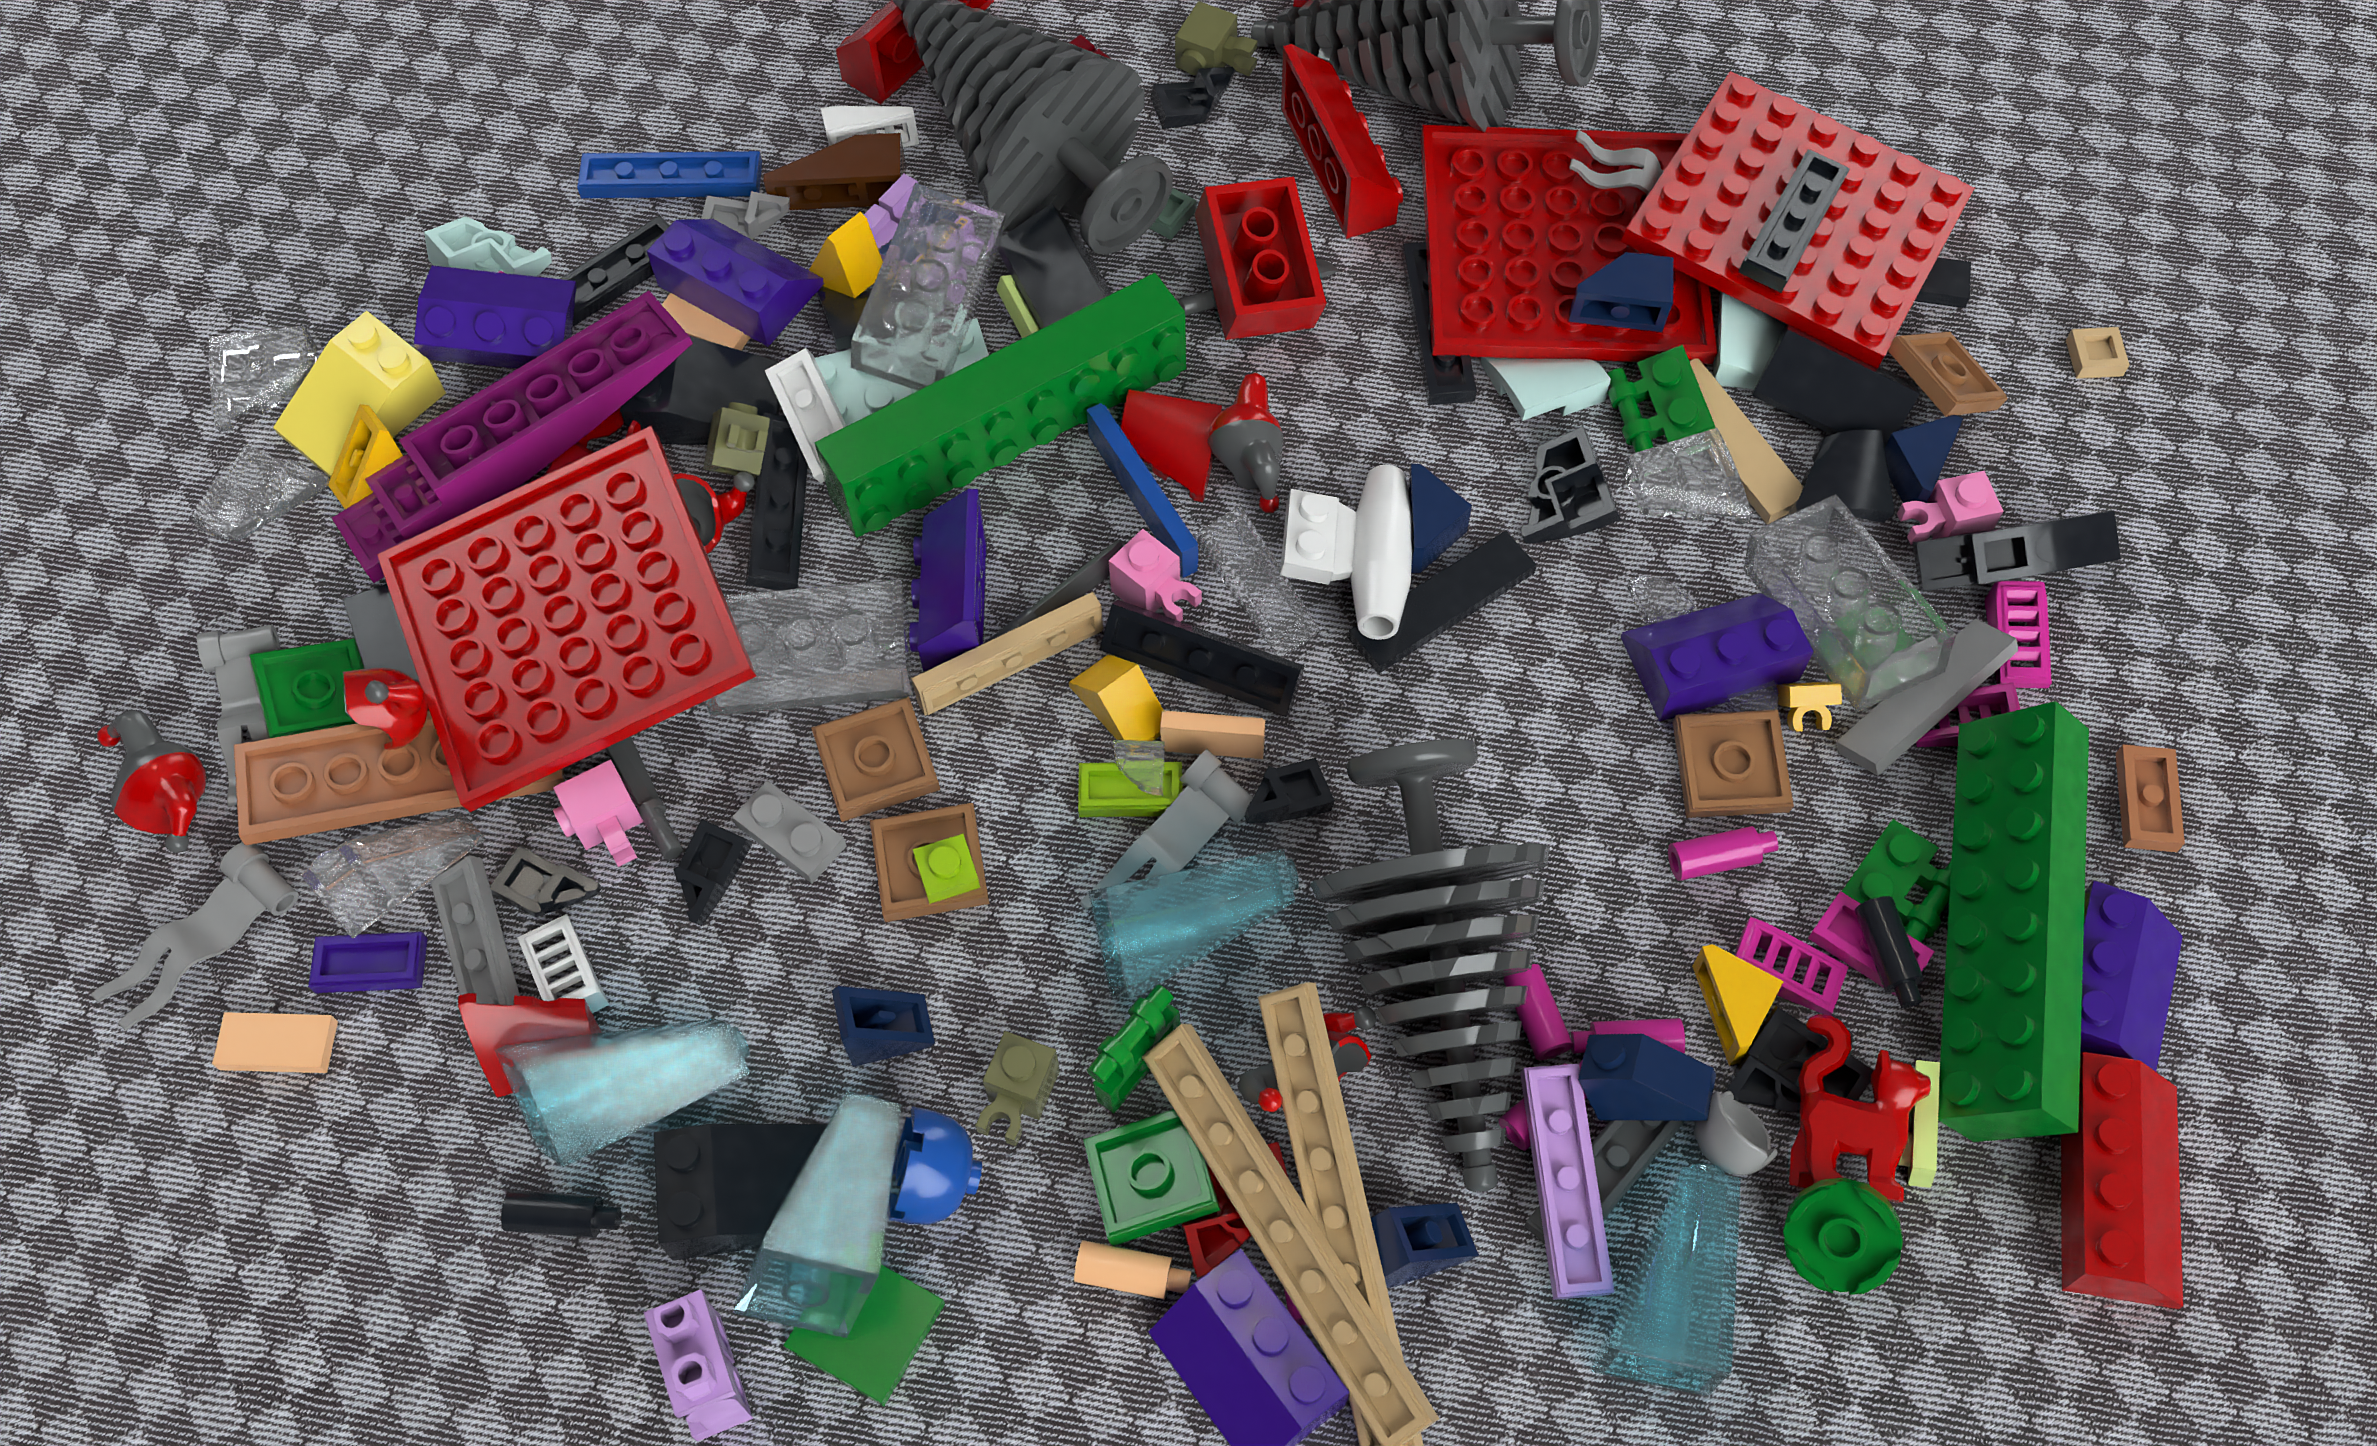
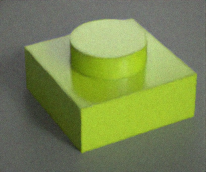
[912,834,980,904]

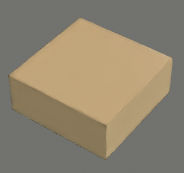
[2066,327,2129,379]

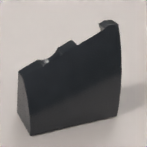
[1521,426,1621,544]

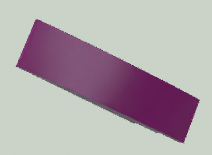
[331,291,693,583]

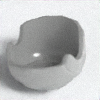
[1693,1091,1778,1175]

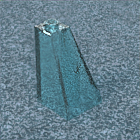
[1088,849,1299,998]
[494,1018,750,1167]
[733,1091,901,1338]
[1591,1164,1741,1396]

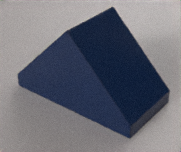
[1884,415,1963,503]
[1408,464,1472,573]
[832,986,935,1067]

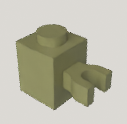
[1175,1,1257,76]
[703,402,770,478]
[975,1031,1060,1147]

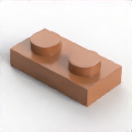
[2116,744,2185,852]

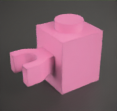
[1897,471,2004,544]
[1109,529,1202,622]
[553,759,643,867]

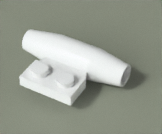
[1280,465,1413,640]

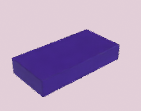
[308,932,428,993]

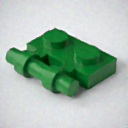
[1607,344,1717,459]
[1841,819,1951,943]
[1087,984,1181,1114]

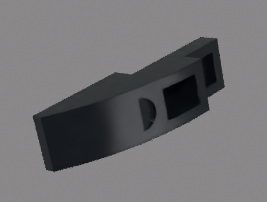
[1913,510,2121,592]

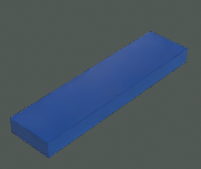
[577,151,762,198]
[1087,403,1198,578]

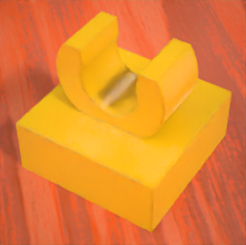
[1775,681,1842,732]

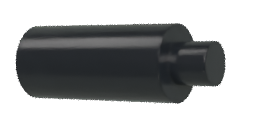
[1854,896,1924,1008]
[501,1190,622,1238]

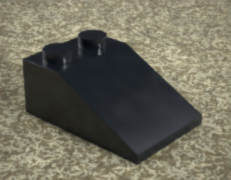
[620,336,780,445]
[654,1124,843,1261]

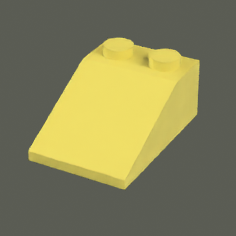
[273,310,446,478]

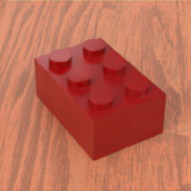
[1194,176,1327,340]

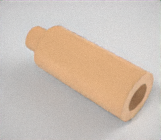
[1074,1240,1192,1300]

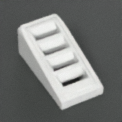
[821,106,919,147]
[517,914,609,1013]

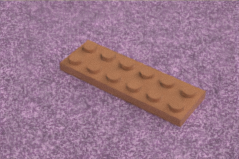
[234,711,565,845]

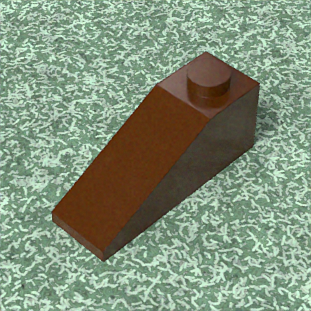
[763,133,906,210]

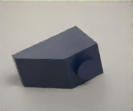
[1568,252,1673,332]
[1578,1034,1716,1121]
[1371,1203,1479,1288]

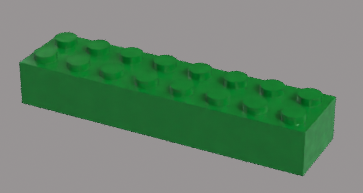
[814,273,1186,538]
[1938,701,2089,1142]

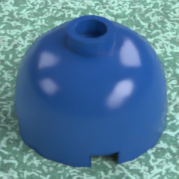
[887,1106,982,1225]

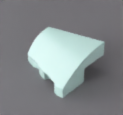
[424,216,552,277]
[1713,292,1786,389]
[1481,357,1611,421]

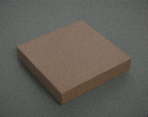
[1888,332,2008,417]
[811,696,940,822]
[1673,710,1794,818]
[870,803,990,922]

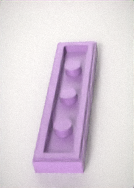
[1520,1064,1614,1300]

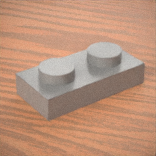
[732,780,847,884]

